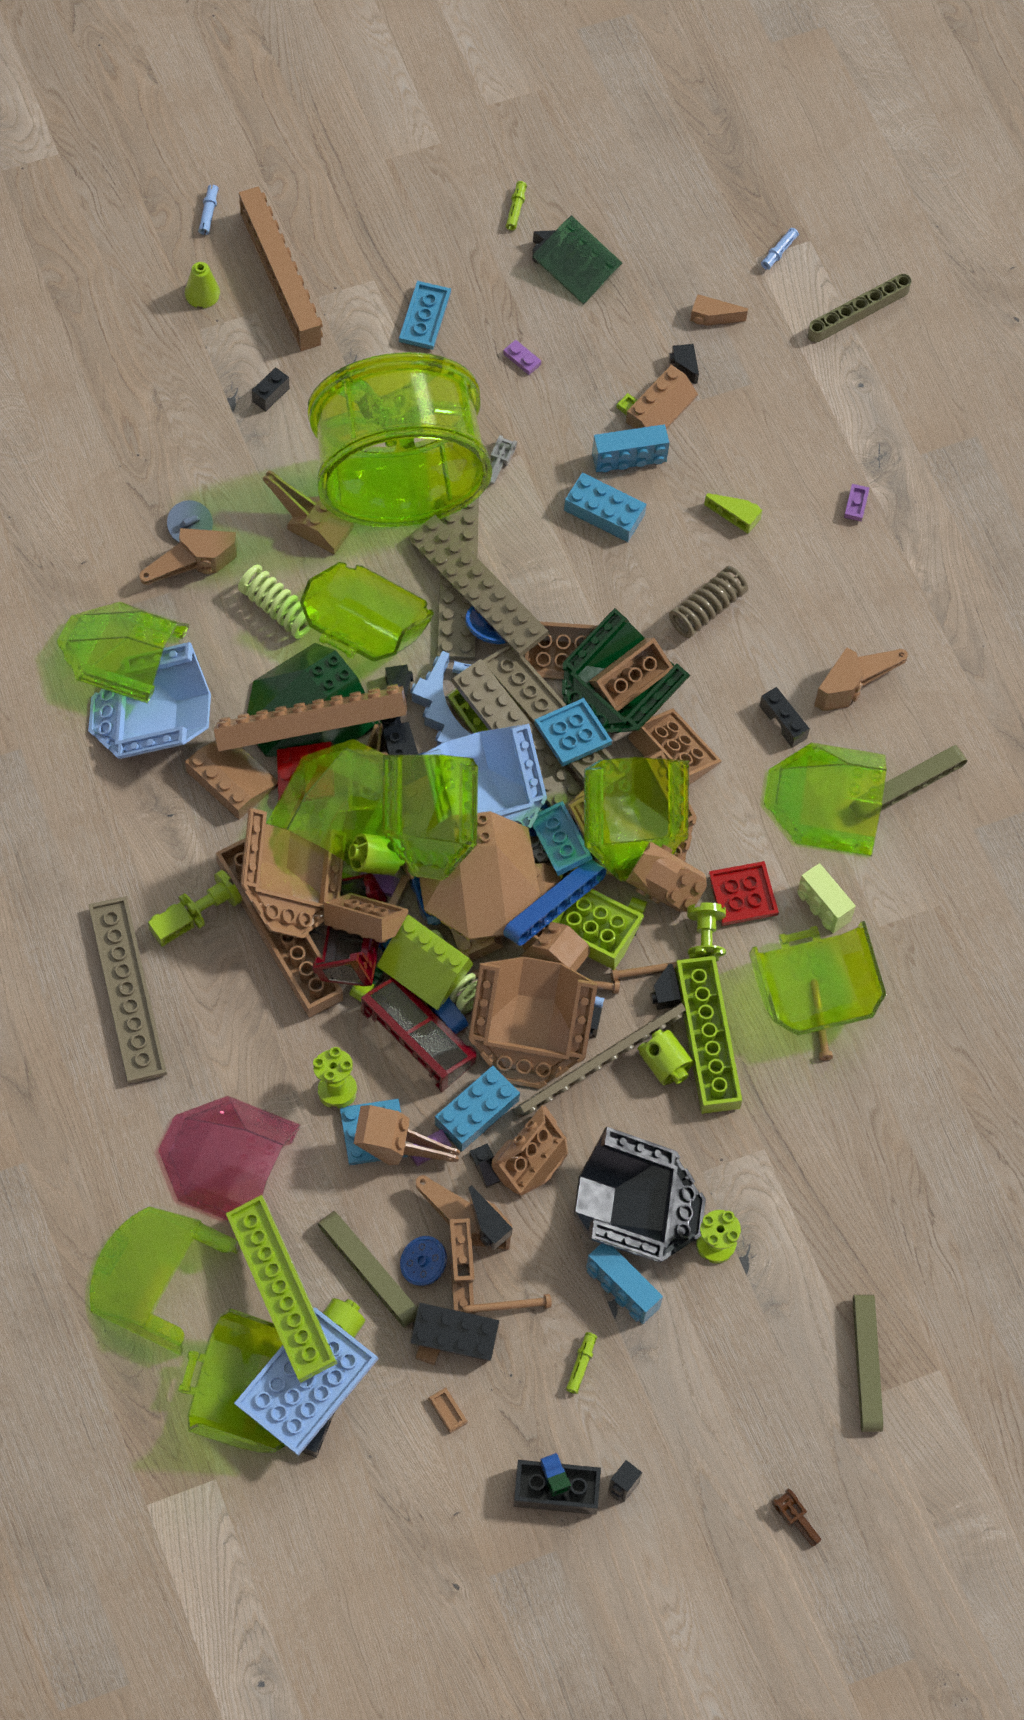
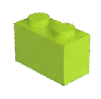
[148,902,194,947]

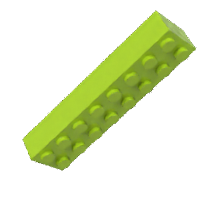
[675,956,743,1114]

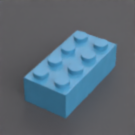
[592,424,670,472]
[564,472,647,542]
[434,1066,520,1152]
[586,1243,663,1324]

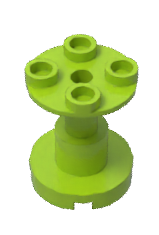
[178,870,242,929]
[687,902,726,961]
[313,1047,357,1109]
[696,1210,741,1264]

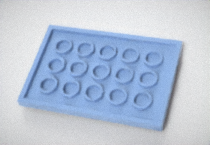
[234,1307,379,1456]

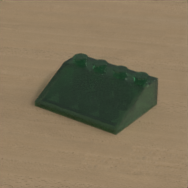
[532,215,623,305]

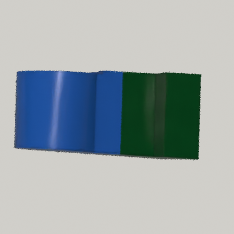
[540,1453,571,1497]

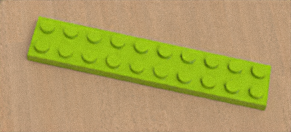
[226,1195,338,1383]

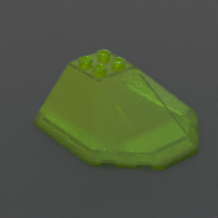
[57,601,189,704]
[266,739,400,866]
[764,742,887,856]
[382,754,478,880]
[584,757,689,881]

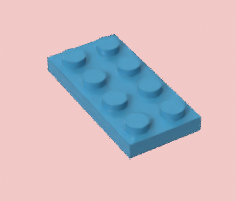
[399,281,451,350]
[532,801,593,876]

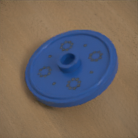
[400,1236,447,1286]

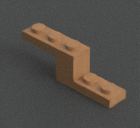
[449,1218,475,1315]

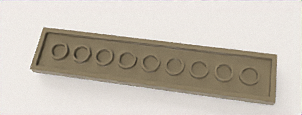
[438,495,479,661]
[407,515,549,657]
[482,645,627,796]
[451,659,582,824]
[88,896,167,1084]
[511,1003,686,1116]

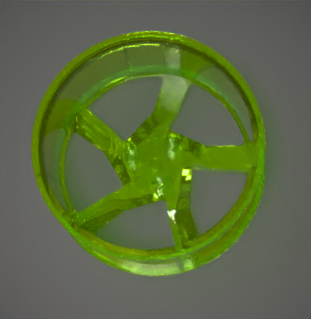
[307,352,492,527]

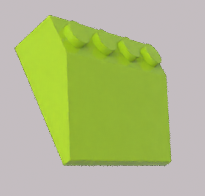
[550,889,644,970]
[377,914,473,1011]

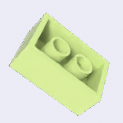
[797,863,856,934]

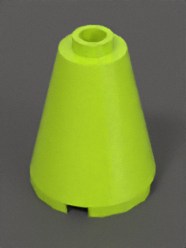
[185,262,220,308]

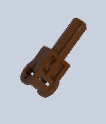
[772,1488,821,1547]

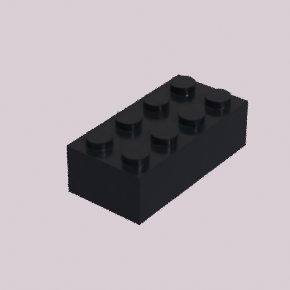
[409,1302,500,1361]
[513,1460,601,1515]

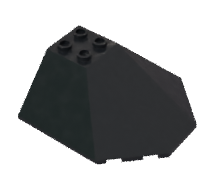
[573,1127,706,1263]

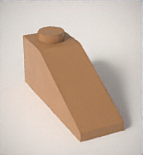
[690,294,748,326]

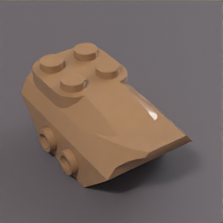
[626,842,707,913]
[492,1105,568,1196]

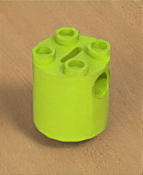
[348,833,405,876]
[637,1029,694,1086]
[322,1298,366,1338]

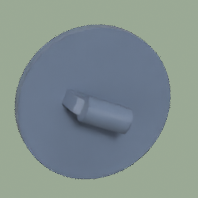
[167,500,213,543]

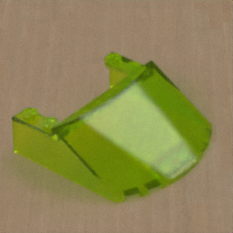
[90,1206,239,1355]

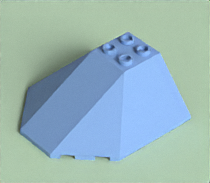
[88,642,211,759]
[422,724,547,829]

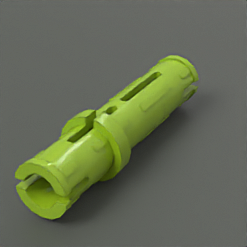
[505,181,527,231]
[565,1332,598,1394]

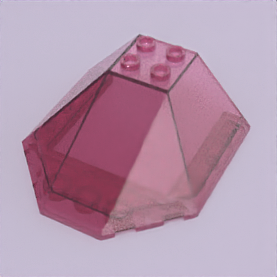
[158,1096,300,1221]

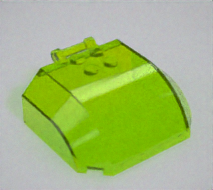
[300,562,434,662]
[749,921,886,1036]
[178,1308,285,1453]

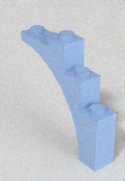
[410,651,471,746]

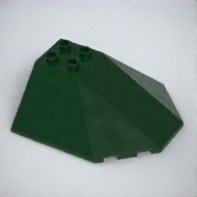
[562,608,691,734]
[247,643,380,758]

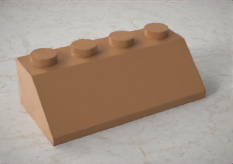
[626,365,698,429]
[589,638,673,712]
[324,893,408,943]

